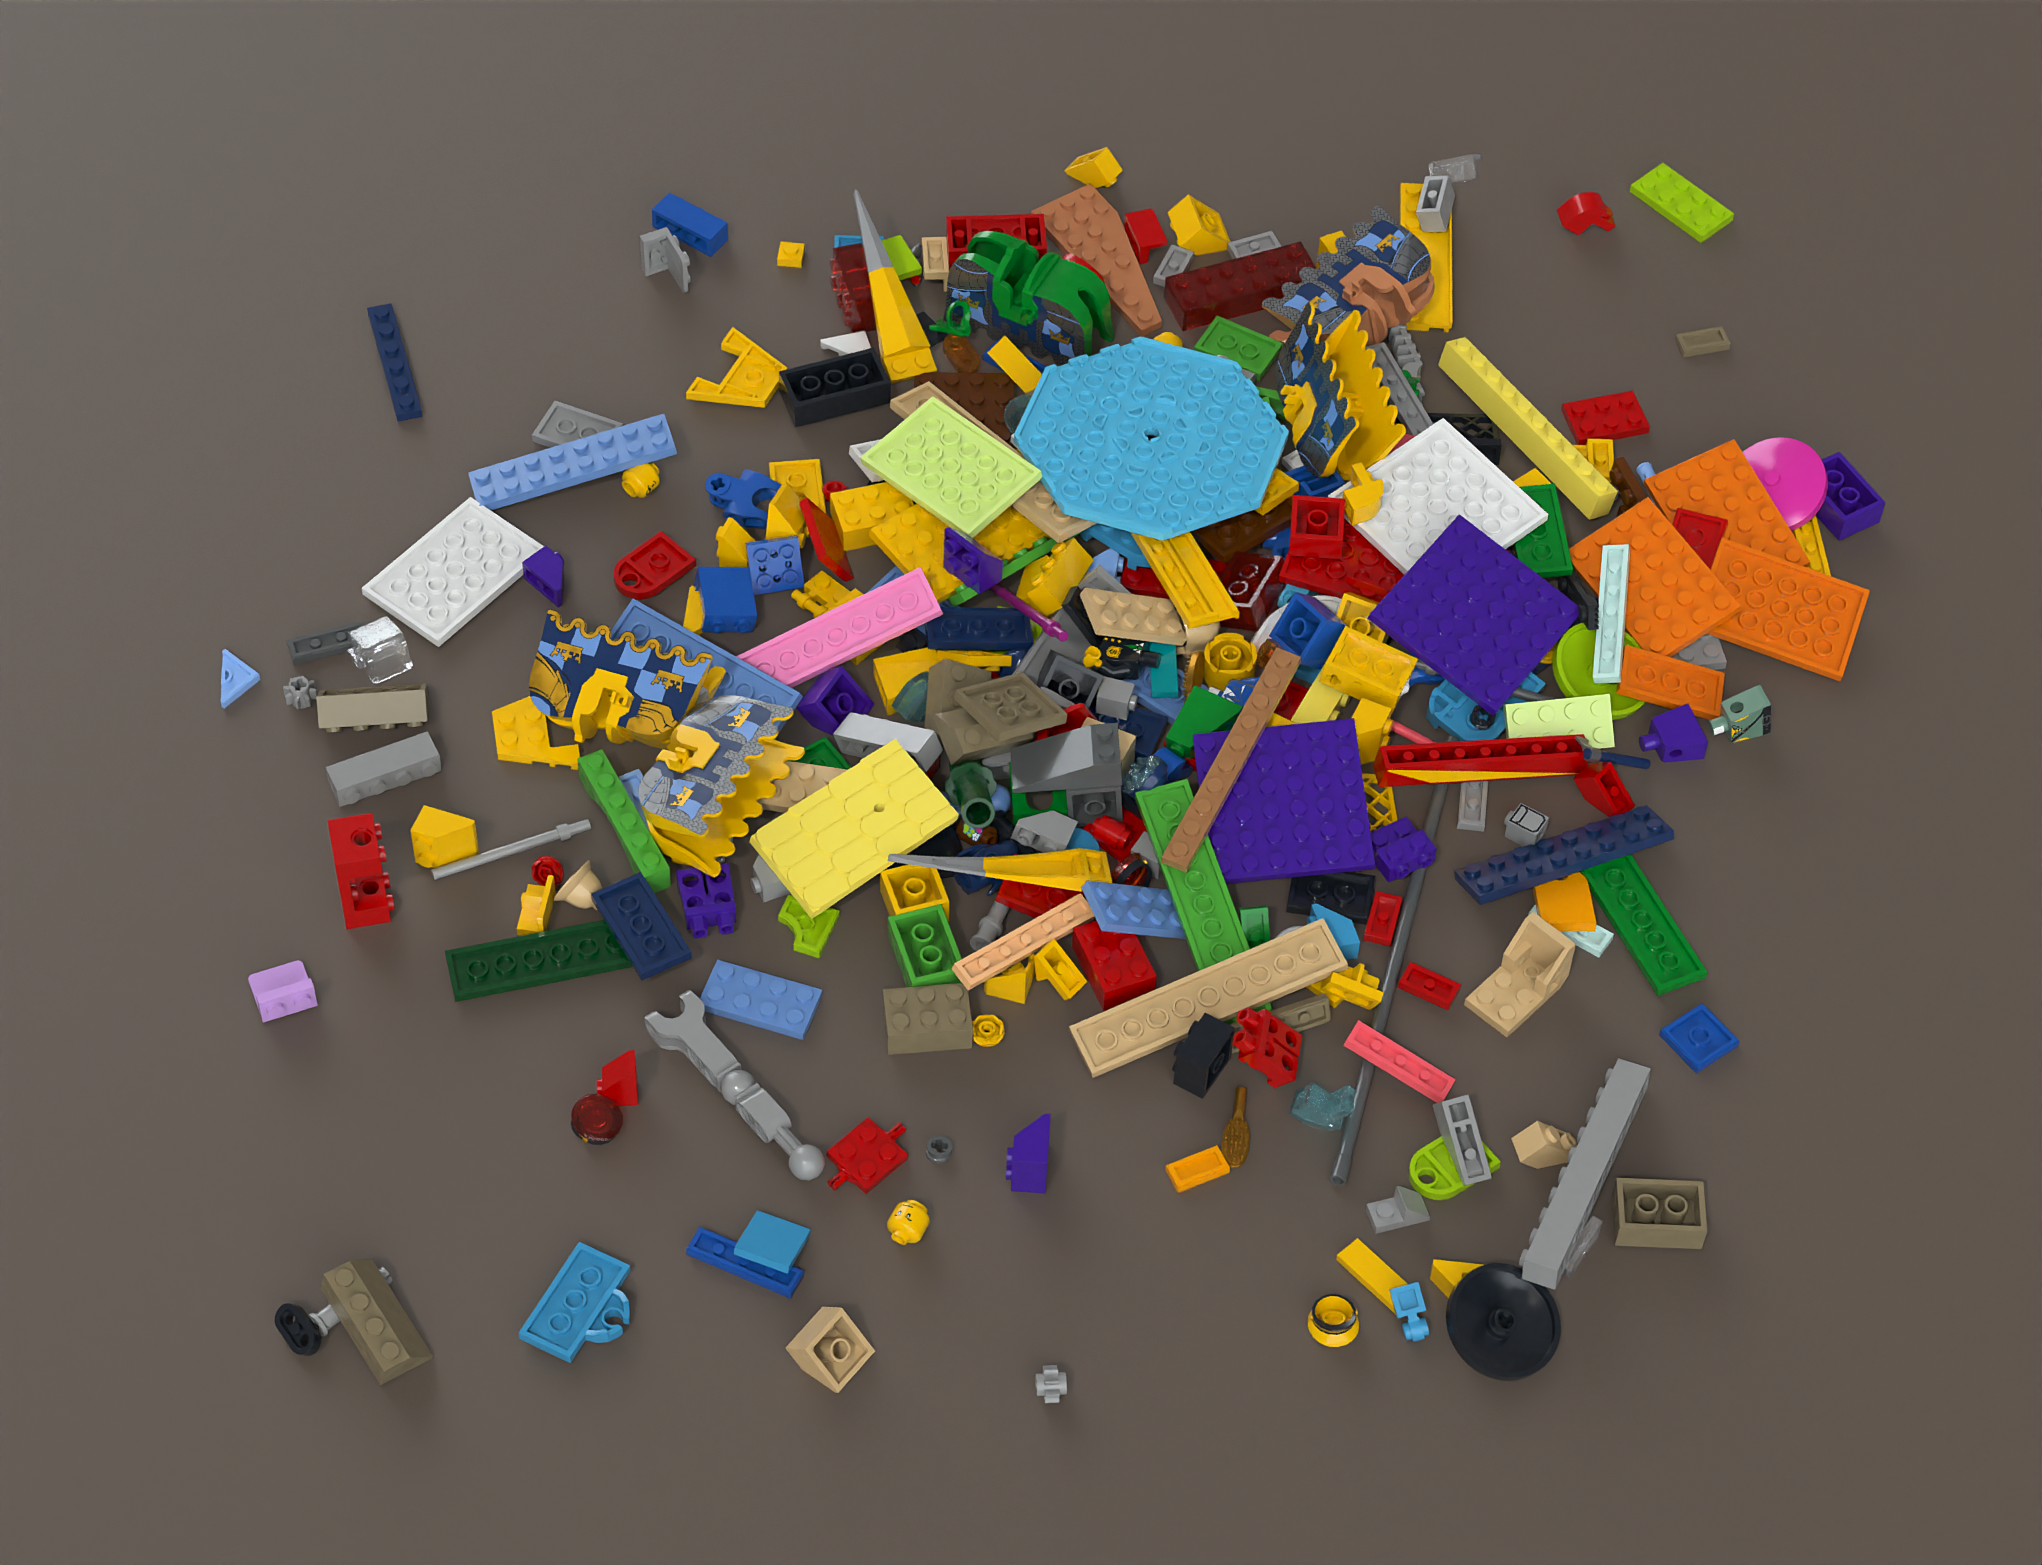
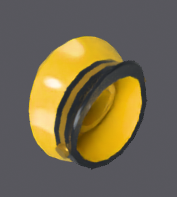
[1308,1294,1359,1347]

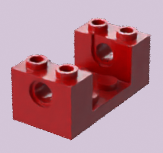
[946,214,1047,270]
[327,813,395,929]

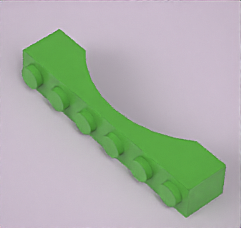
[577,749,671,893]

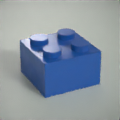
[1269,592,1347,669]

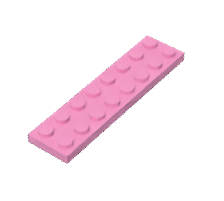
[736,567,943,688]

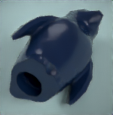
[954,840,1019,896]

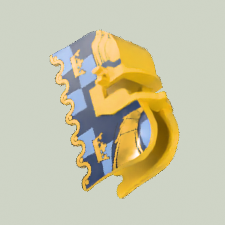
[529,609,726,749]

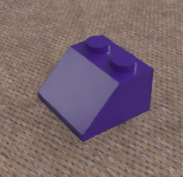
[796,666,874,736]
[1006,1113,1051,1194]

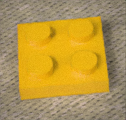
[937,650,1012,671]

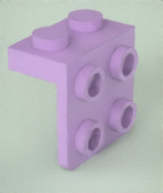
[248,960,318,1023]

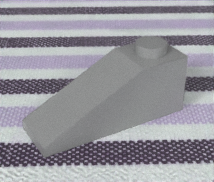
[1433,1095,1492,1186]

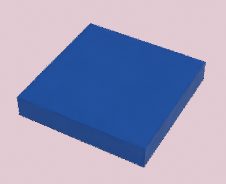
[1659,1003,1740,1074]

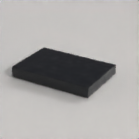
[1286,872,1375,925]

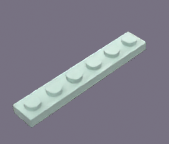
[1593,544,1630,683]

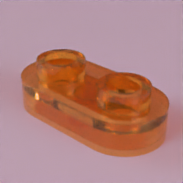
[943,335,980,373]

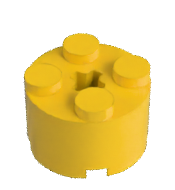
[1203,633,1257,691]

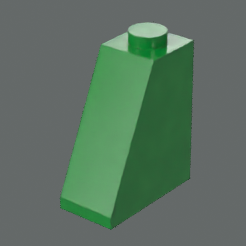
[1166,685,1243,759]

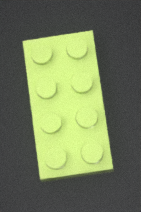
[1503,694,1615,749]

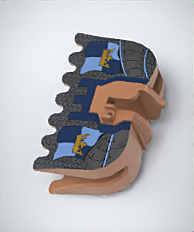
[1262,206,1435,347]

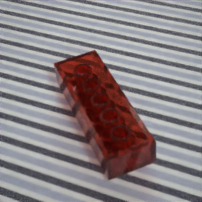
[1164,241,1317,332]

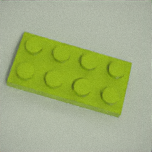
[1630,163,1734,243]

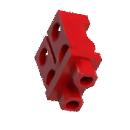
[1232,1007,1302,1089]

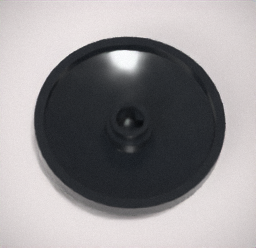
[1446,1263,1561,1381]

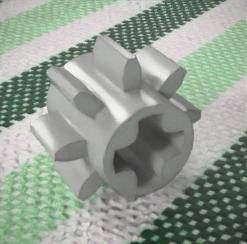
[283,676,317,710]
[1035,1365,1067,1403]

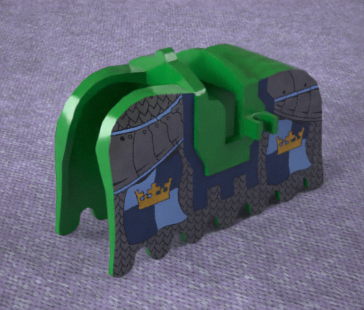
[943,231,1114,366]

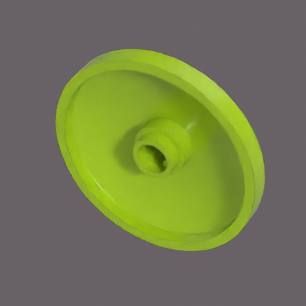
[1552,623,1645,720]

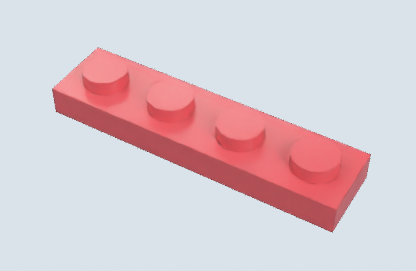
[1343,1020,1456,1103]

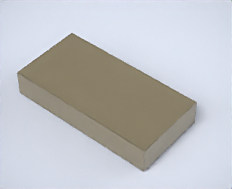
[1675,326,1731,358]

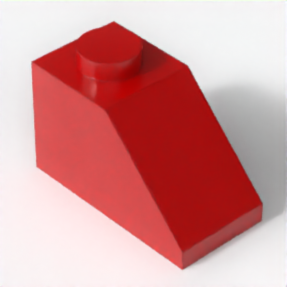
[1573,762,1635,817]
[597,1050,638,1107]

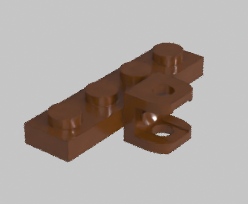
[1609,456,1647,517]

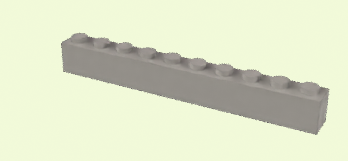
[1519,1058,1651,1290]

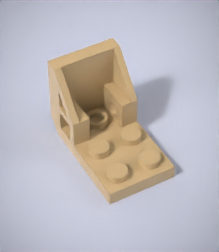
[1464,912,1576,1037]

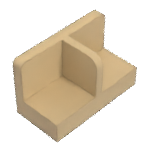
[922,237,949,292]

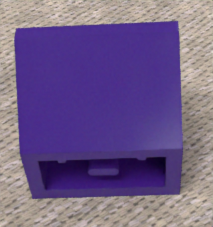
[943,526,1003,594]

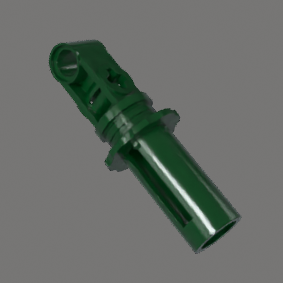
[945,759,997,829]

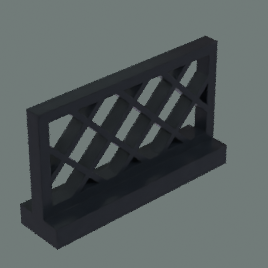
[1395,413,1502,465]

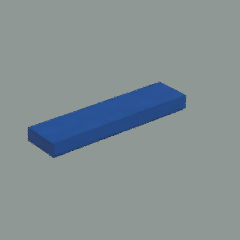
[686,1227,804,1299]

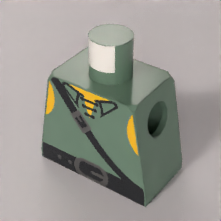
[1708,685,1771,743]

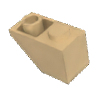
[1511,1121,1577,1169]

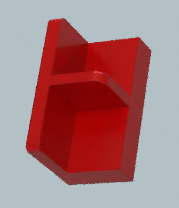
[1124,208,1167,264]

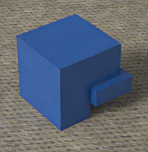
[1285,466,1346,497]

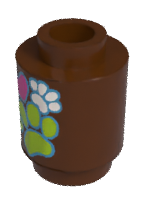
[957,819,997,846]

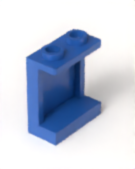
[694,567,757,633]

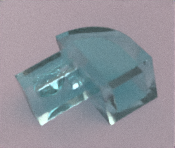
[891,671,929,722]
[1289,1082,1357,1131]

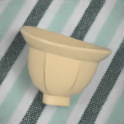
[554,860,602,911]

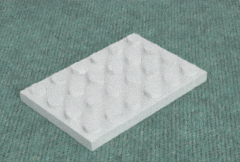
[362,497,544,647]

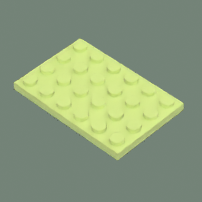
[860,396,1042,538]

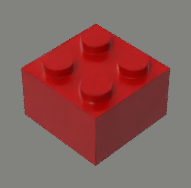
[1289,495,1345,559]

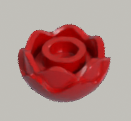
[532,856,564,888]

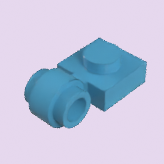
[1389,1282,1429,1342]

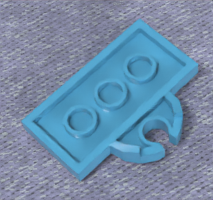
[518,1242,631,1363]

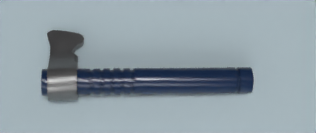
[1575,736,1650,769]

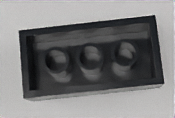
[779,347,891,427]

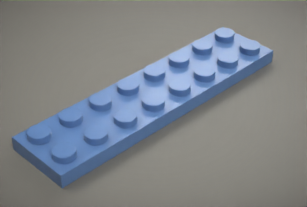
[468,414,677,510]
[611,599,803,740]

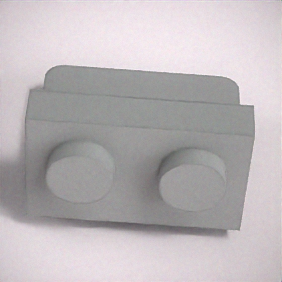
[640,227,691,293]

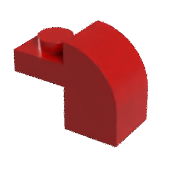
[1557,192,1616,235]

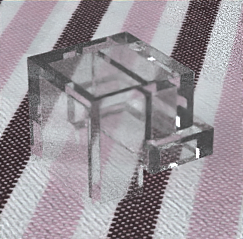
[347,616,413,684]

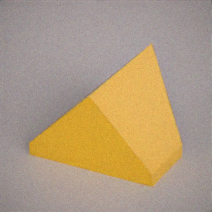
[984,954,1035,1004]

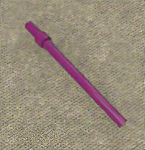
[989,583,1068,642]

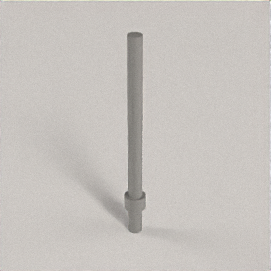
[431,819,591,880]

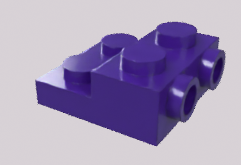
[1371,816,1436,882]

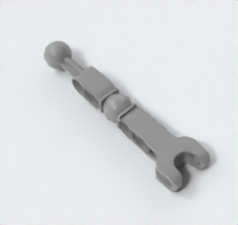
[644,990,825,1181]

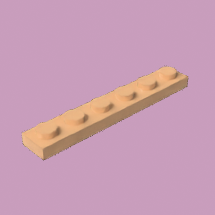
[952,893,1095,991]

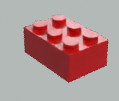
[1072,921,1157,1012]

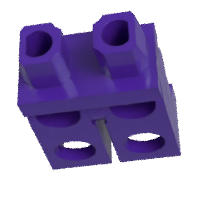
[676,863,736,939]

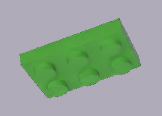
[1194,316,1283,381]

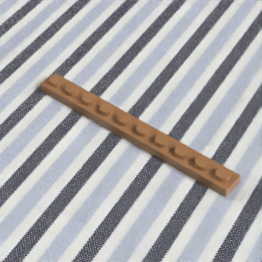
[1161,647,1301,873]

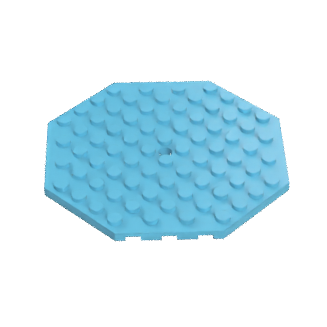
[1014,336,1289,541]

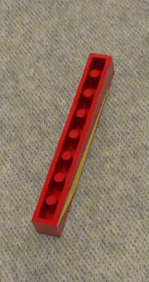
[1373,734,1588,787]

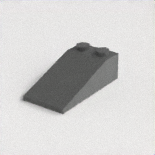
[1010,723,1122,793]

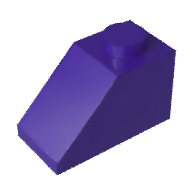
[522,546,565,608]

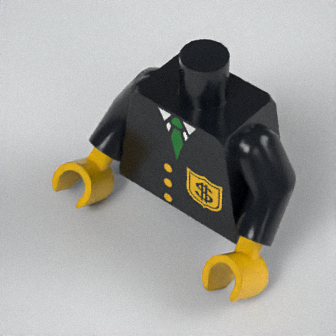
[1083,636,1161,680]

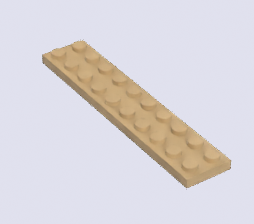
[890,381,1096,543]
[1069,918,1348,1078]

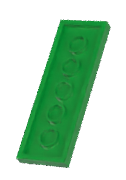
[1579,854,1708,996]

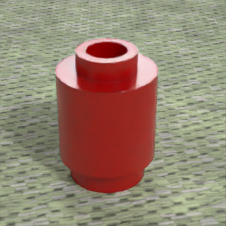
[1090,814,1133,851]

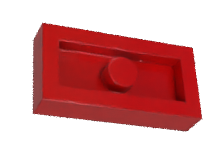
[1363,891,1403,947]
[1398,962,1461,1010]

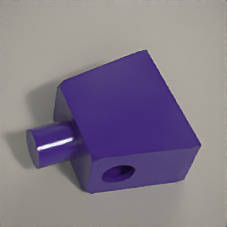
[1639,704,1708,763]

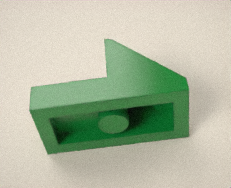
[1239,906,1270,949]

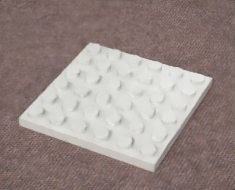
[1328,418,1548,575]

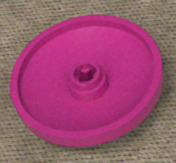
[1743,437,1828,531]

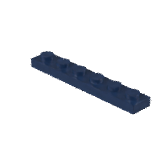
[367,303,422,422]

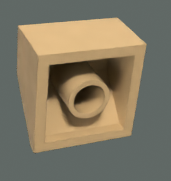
[786,1307,875,1393]

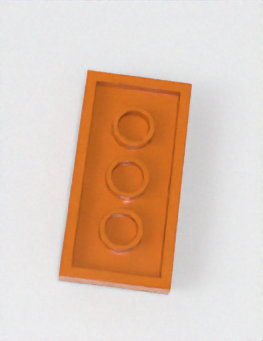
[1616,645,1725,720]

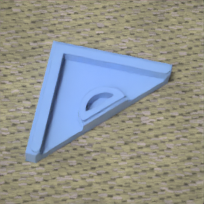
[220,649,260,709]

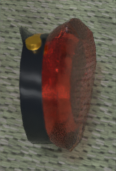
[1111,853,1152,887]
[571,1094,623,1145]

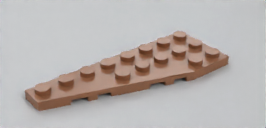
[1031,184,1162,337]

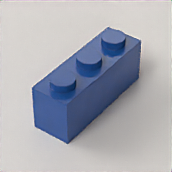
[651,192,728,257]

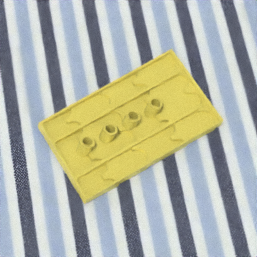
[750,739,959,919]

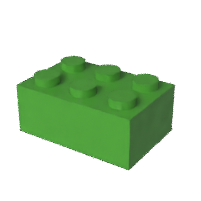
[888,904,962,987]

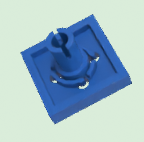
[745,535,804,595]

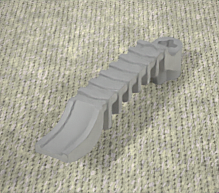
[1387,324,1425,406]

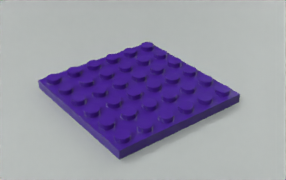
[1367,514,1579,716]
[1193,718,1375,884]

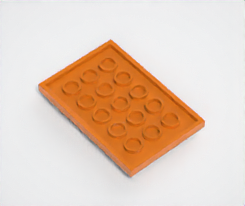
[1643,439,1810,568]
[1569,497,1741,657]
[1707,538,1870,682]

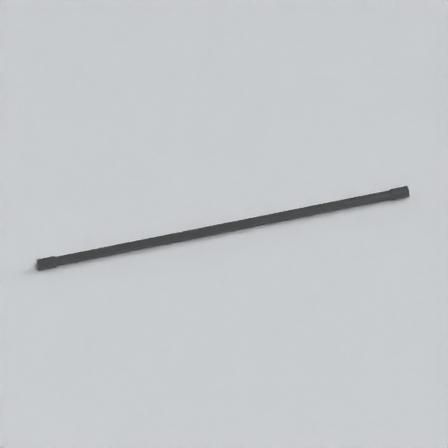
[1329,736,1460,1186]

